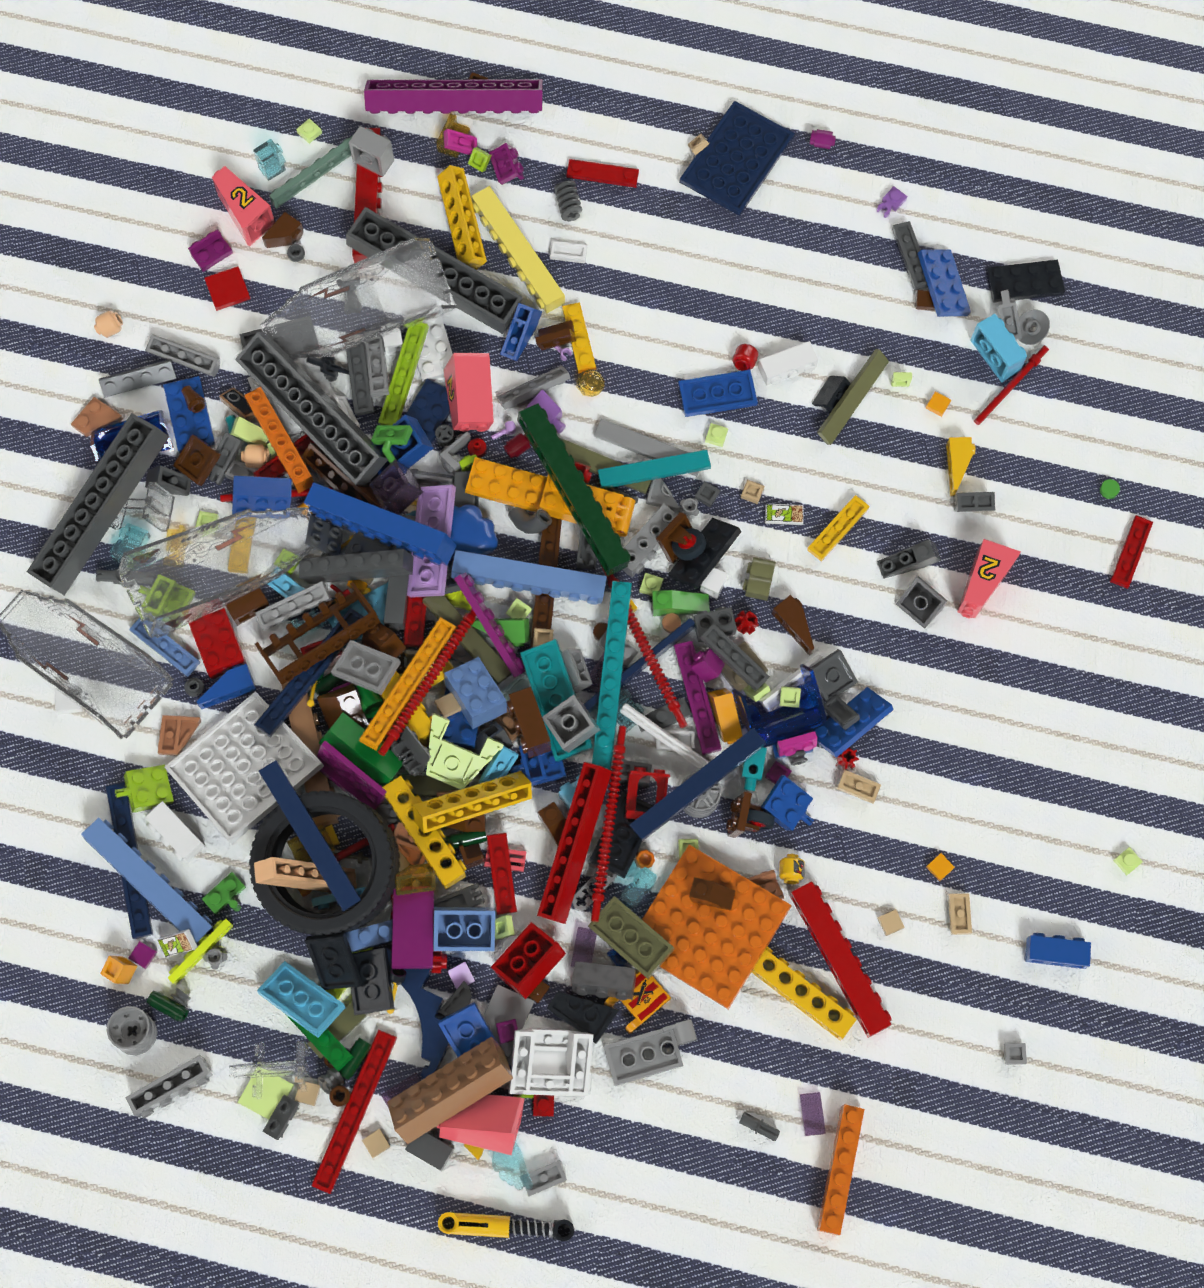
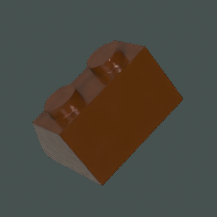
[361,623,407,658]
[317,684,369,729]

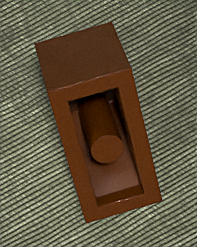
[262,212,304,248]
[537,802,566,846]
[689,877,736,911]

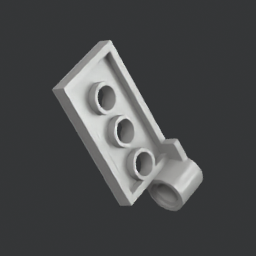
[603,1020,697,1086]

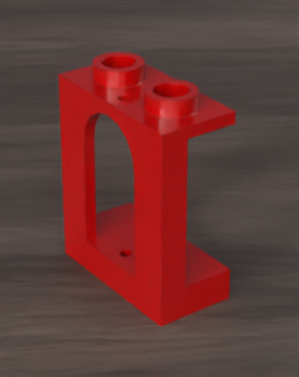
[624,767,670,819]

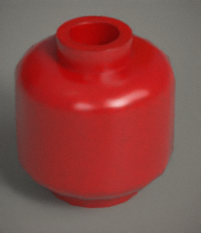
[732,344,759,371]

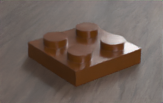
[173,434,221,486]

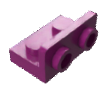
[489,143,524,185]
[188,229,233,272]

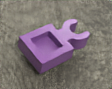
[876,186,908,218]

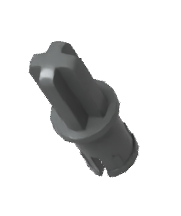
[739,1111,780,1141]

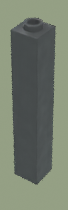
[384,515,416,632]

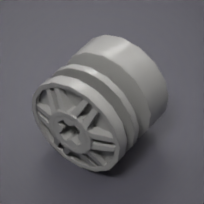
[681,770,721,818]
[106,1006,158,1056]

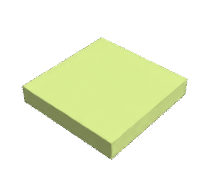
[237,1066,294,1120]

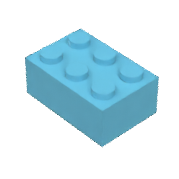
[970,314,1027,382]

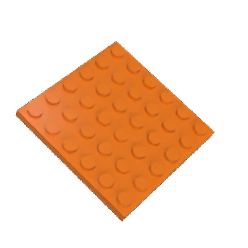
[642,844,792,1010]

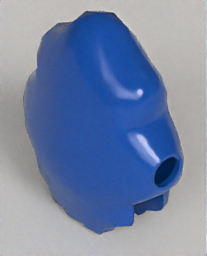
[450,504,498,561]

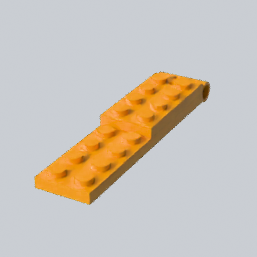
[465,457,636,537]

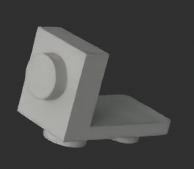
[440,432,471,476]

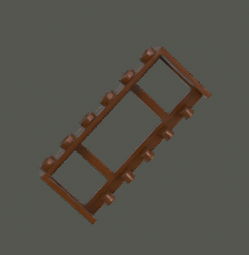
[255,582,380,685]

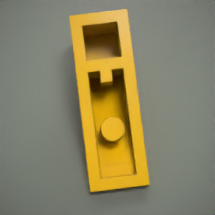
[946,437,975,496]

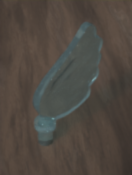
[492,1142,533,1190]

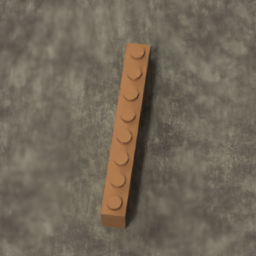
[282,681,341,828]

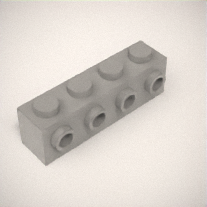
[622,504,678,577]
[125,1055,213,1118]

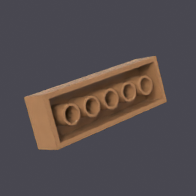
[387,1037,513,1144]

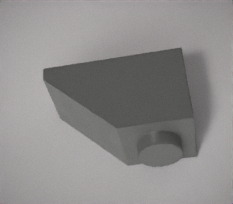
[145,465,192,496]

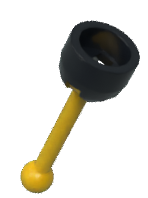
[386,969,407,1014]

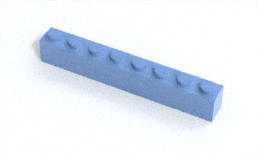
[451,550,607,605]
[81,817,213,946]

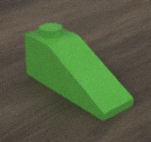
[652,590,710,616]
[471,618,530,647]

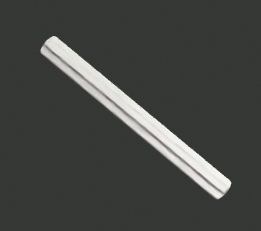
[620,703,709,769]

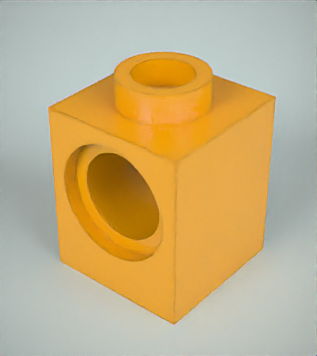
[100,956,137,984]

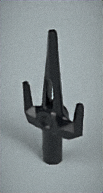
[306,355,349,377]

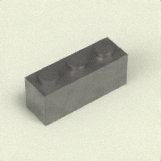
[572,961,636,1000]

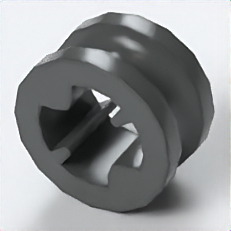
[789,751,808,766]
[170,987,191,1006]

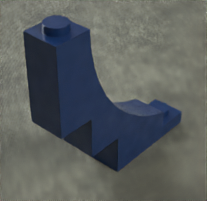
[387,949,450,1080]

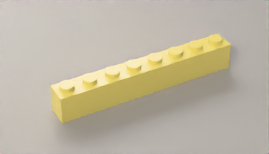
[471,186,565,314]

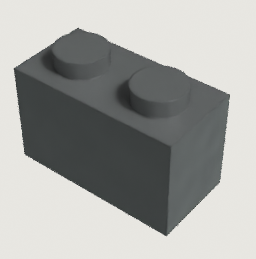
[405,1130,455,1171]

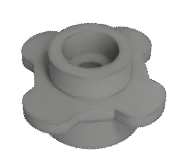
[680,498,699,516]
[203,945,228,970]

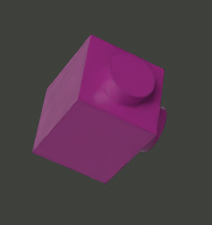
[691,648,725,683]

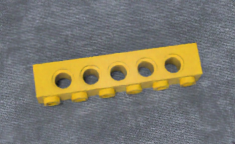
[437,165,487,270]
[413,771,532,833]
[382,776,467,890]
[751,947,857,1041]

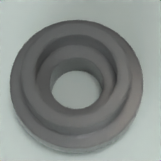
[287,244,305,262]
[184,678,204,697]

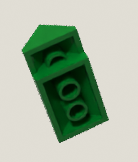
[318,712,404,787]

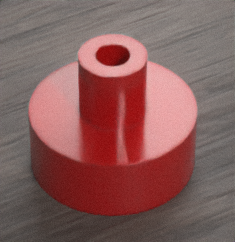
[468,438,487,458]

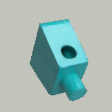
[741,747,767,791]

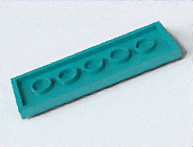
[520,639,593,762]

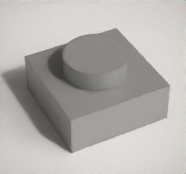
[1004,1043,1027,1065]

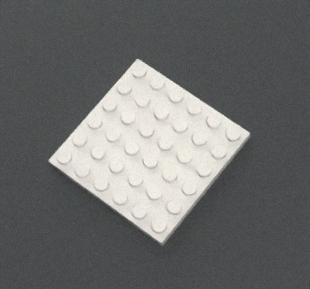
[165,691,324,845]

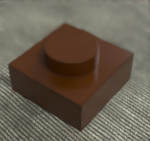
[528,981,550,1004]

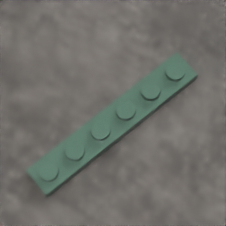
[269,136,353,209]

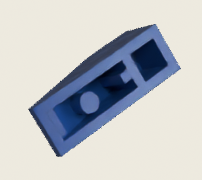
[500,303,543,361]
[197,664,257,710]

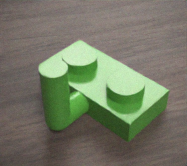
[371,425,413,465]
[202,872,246,914]

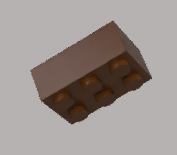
[507,687,551,758]

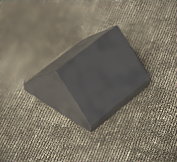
[896,576,948,629]

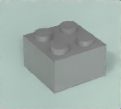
[349,126,394,177]
[542,695,600,753]

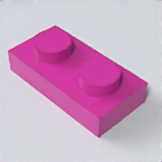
[443,129,477,155]
[777,731,817,757]

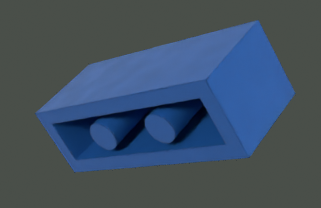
[1025,933,1091,969]

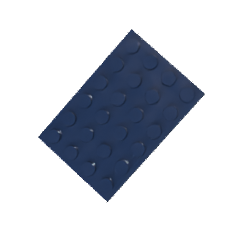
[679,100,795,216]

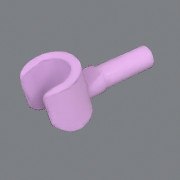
[554,346,572,361]
[491,421,516,440]

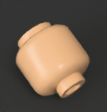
[94,310,123,338]
[241,444,270,468]

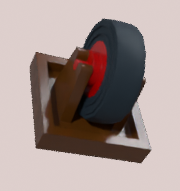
[656,512,706,564]
[726,792,775,838]

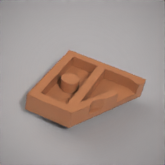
[158,715,201,756]
[393,822,431,873]

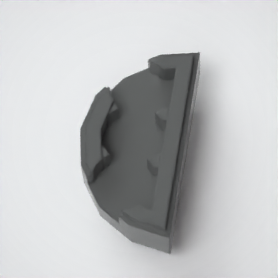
[438,981,472,1016]

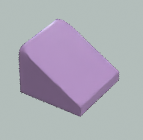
[447,962,475,989]

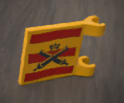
[604,972,671,1034]

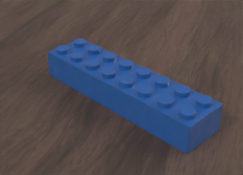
[304,482,457,566]

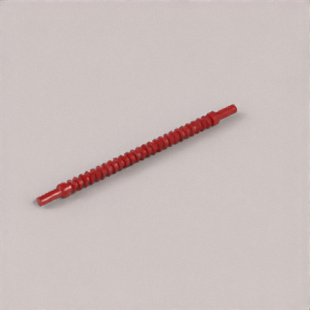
[601,566,687,728]
[378,608,476,756]
[591,726,627,922]

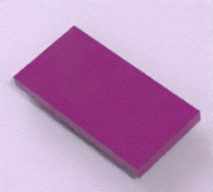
[392,889,434,969]

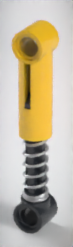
[438,1212,574,1241]

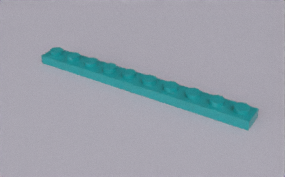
[592,581,632,770]

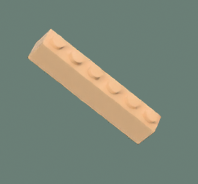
[254,857,357,893]

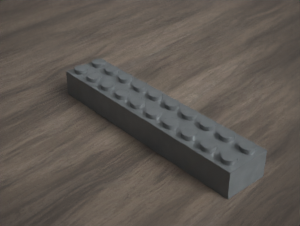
[346,207,523,334]
[235,332,388,487]
[27,413,169,596]

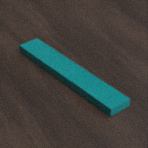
[598,450,711,489]

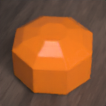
[634,850,655,870]

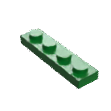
[285,1014,353,1072]

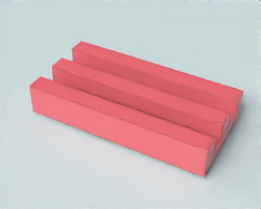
[484,846,527,872]

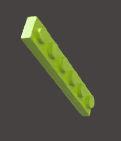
[378,321,429,425]

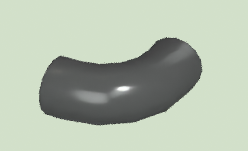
[508,507,552,534]

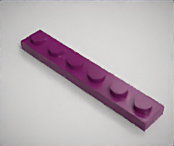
[454,573,525,678]
[674,641,722,755]

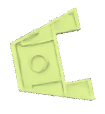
[426,713,504,790]

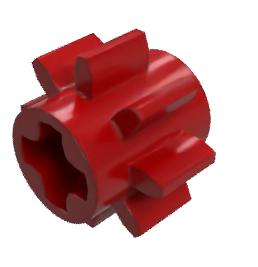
[734,611,759,635]
[833,747,859,771]
[431,951,447,973]

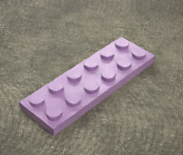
[407,485,456,597]

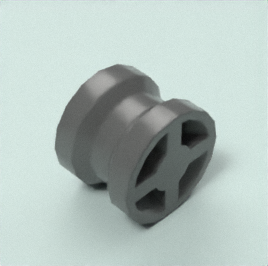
[435,425,455,447]
[318,1068,344,1094]

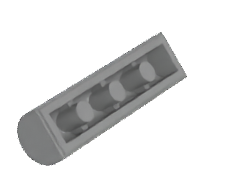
[145,334,220,377]

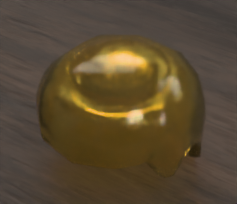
[576,369,605,397]

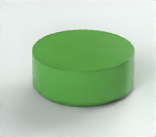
[1100,479,1120,499]

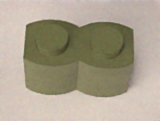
[743,557,776,601]

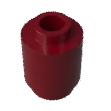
[503,432,531,459]

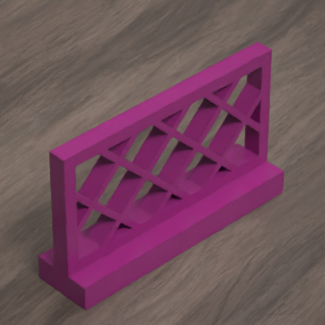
[317,741,387,810]

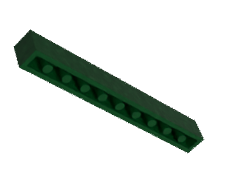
[517,403,630,576]

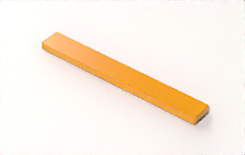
[359,617,457,751]

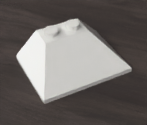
[509,1028,594,1096]

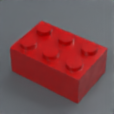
[188,608,248,680]
[491,922,566,999]

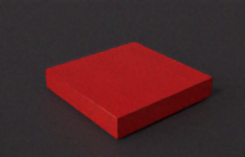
[204,266,251,311]

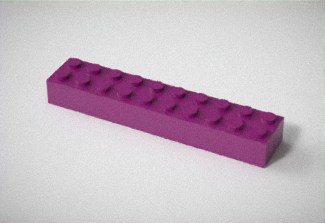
[364,79,543,114]

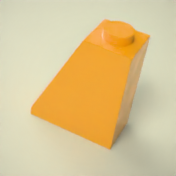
[707,688,743,744]

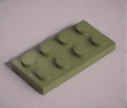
[588,896,675,979]

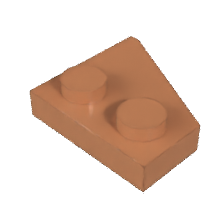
[71,397,123,437]

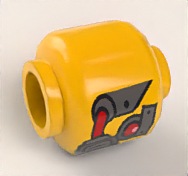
[779,854,805,885]

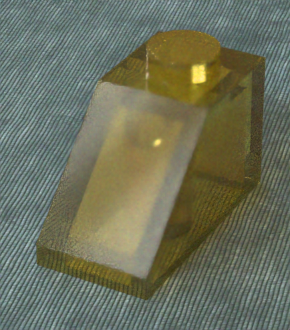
[395,863,436,895]

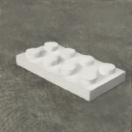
[403,307,453,383]

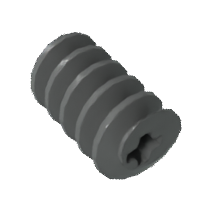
[554,181,583,222]

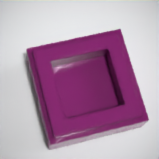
[765,760,792,784]
[128,941,158,969]
[496,1019,518,1044]

